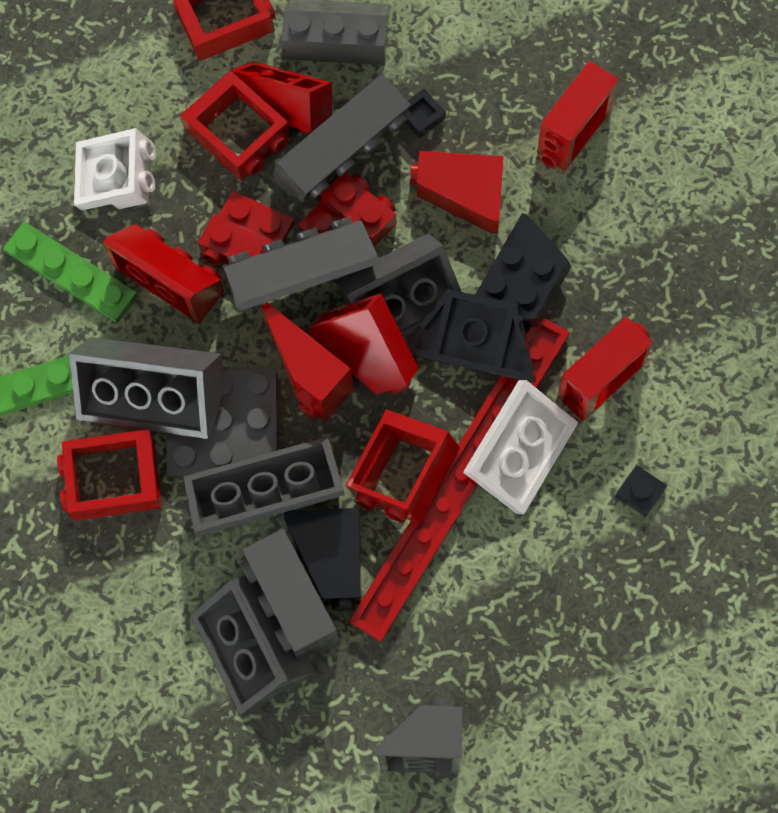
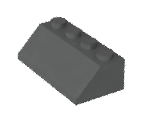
[272,73,411,202]
[222,216,380,311]
[69,337,224,439]
[183,436,345,537]
[377,699,463,774]

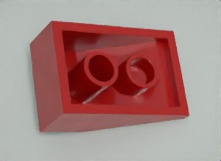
[262,302,354,423]

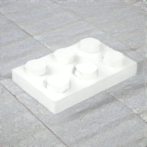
[463,380,578,515]

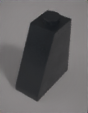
[284,508,362,611]

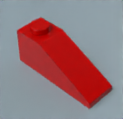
[230,61,332,134]

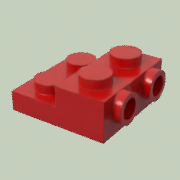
[297,173,397,247]
[197,191,295,266]

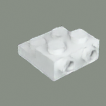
[74,128,156,211]

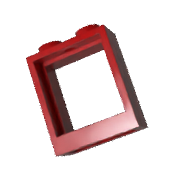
[172,0,276,62]
[537,61,619,171]
[180,71,290,181]
[557,316,653,422]
[345,409,460,524]
[57,429,162,521]

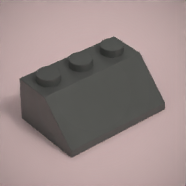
[281,0,390,65]
[334,233,462,339]
[241,528,340,658]
[191,576,316,715]

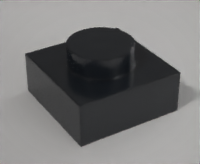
[405,89,446,138]
[615,465,668,517]

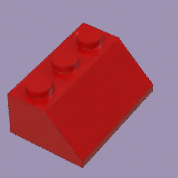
[103,224,224,324]

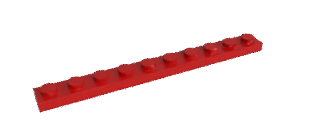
[349,318,570,643]

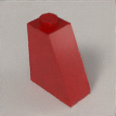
[410,151,504,234]
[307,293,419,395]

